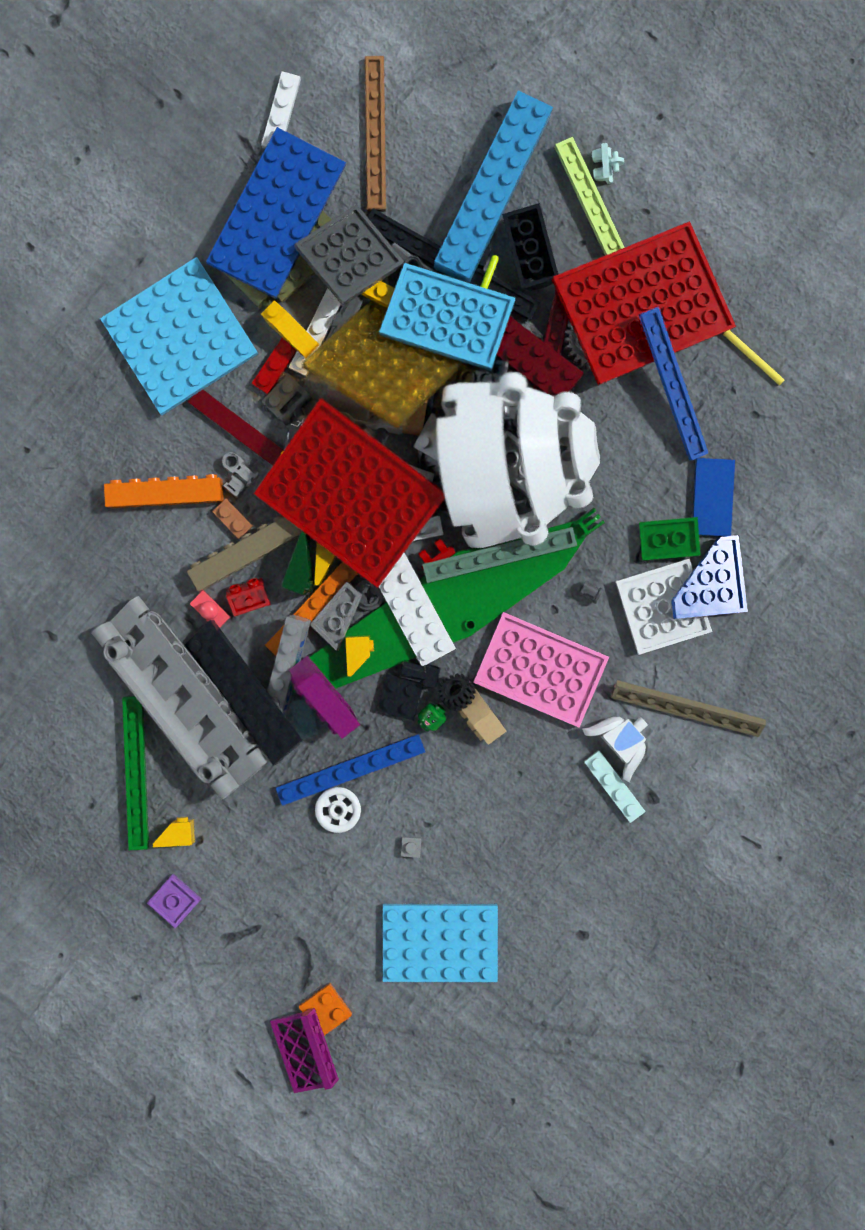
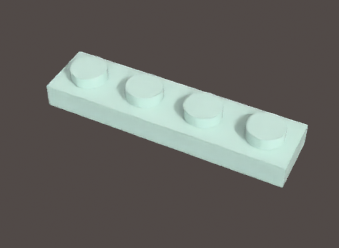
[584,750,646,823]

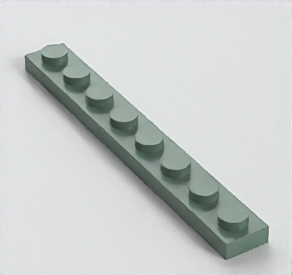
[422,527,577,583]

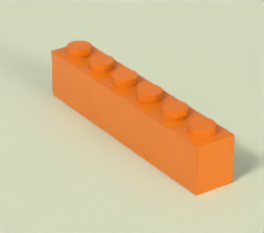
[104,474,224,508]

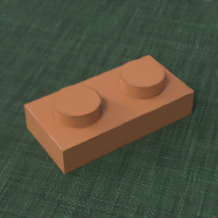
[212,499,253,539]

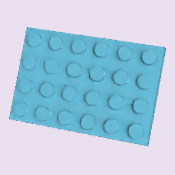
[379,263,515,371]
[383,904,498,982]

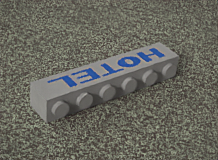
[267,615,311,717]

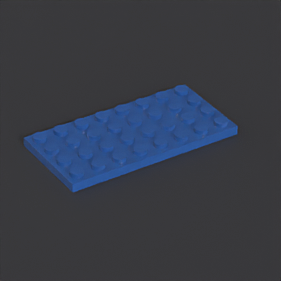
[206,127,346,299]

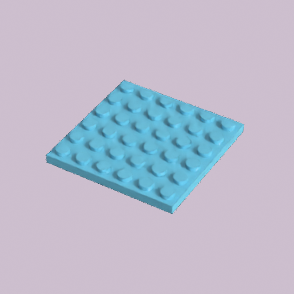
[100,257,259,415]

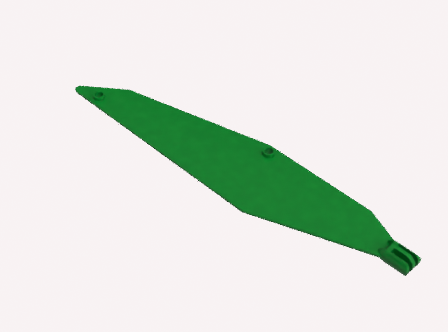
[293,508,605,692]

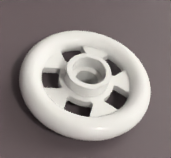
[315,787,361,833]

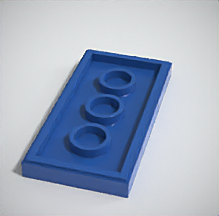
[693,458,735,537]

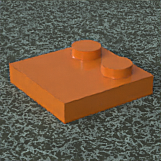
[299,983,352,1036]

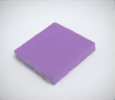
[147,874,202,929]

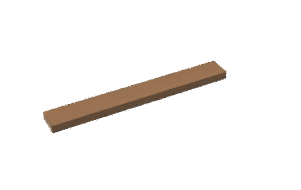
[365,56,386,211]

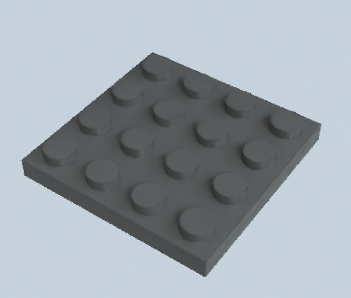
[295,204,404,306]

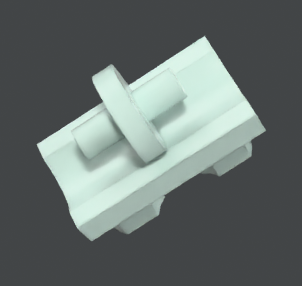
[592,143,624,184]

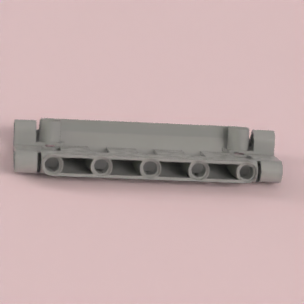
[92,596,270,800]

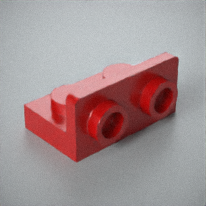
[226,578,271,617]

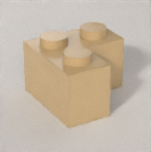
[459,688,507,745]

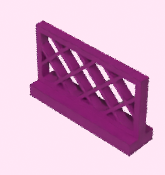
[270,1008,339,1093]

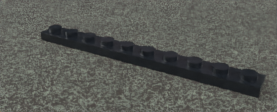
[368,208,540,321]

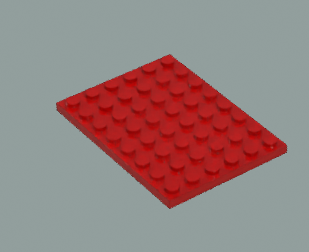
[552,221,736,386]
[254,398,445,588]

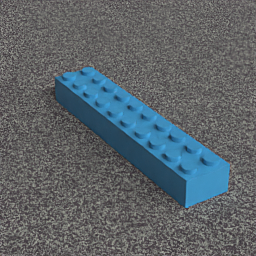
[434,90,553,283]

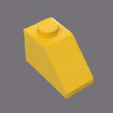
[346,636,374,677]
[153,817,195,848]

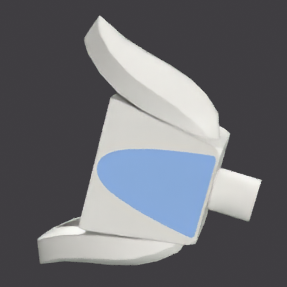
[582,717,648,783]

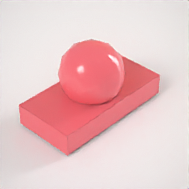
[190,590,231,628]

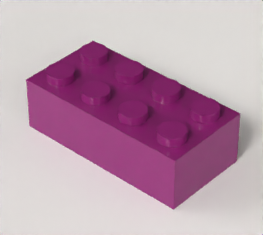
[289,656,360,739]

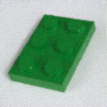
[639,517,701,561]

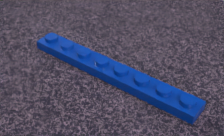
[639,307,708,461]
[276,734,426,806]

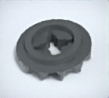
[356,580,384,610]

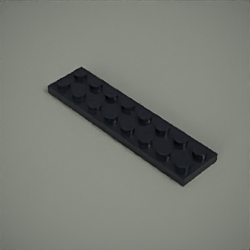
[185,620,303,766]

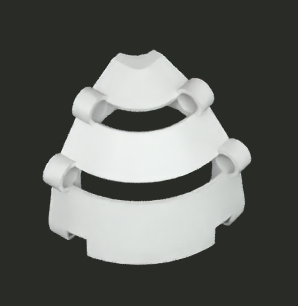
[437,373,600,548]

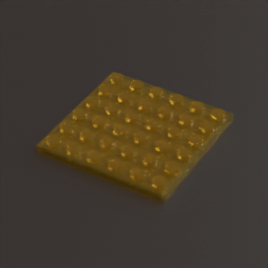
[302,300,465,428]

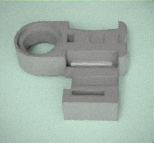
[222,452,259,498]

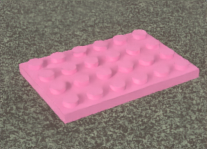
[473,612,609,727]

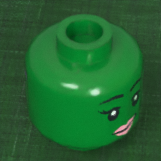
[418,703,446,732]

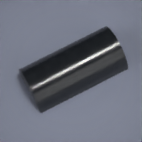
[502,203,559,291]

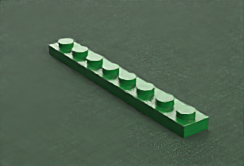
[122,696,149,850]

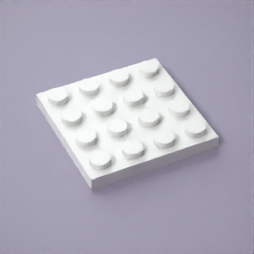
[615,559,712,655]

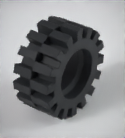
[438,673,476,711]

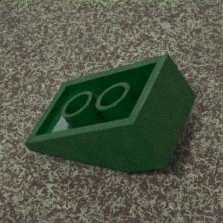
[281,532,315,595]

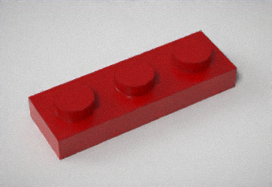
[252,338,297,395]

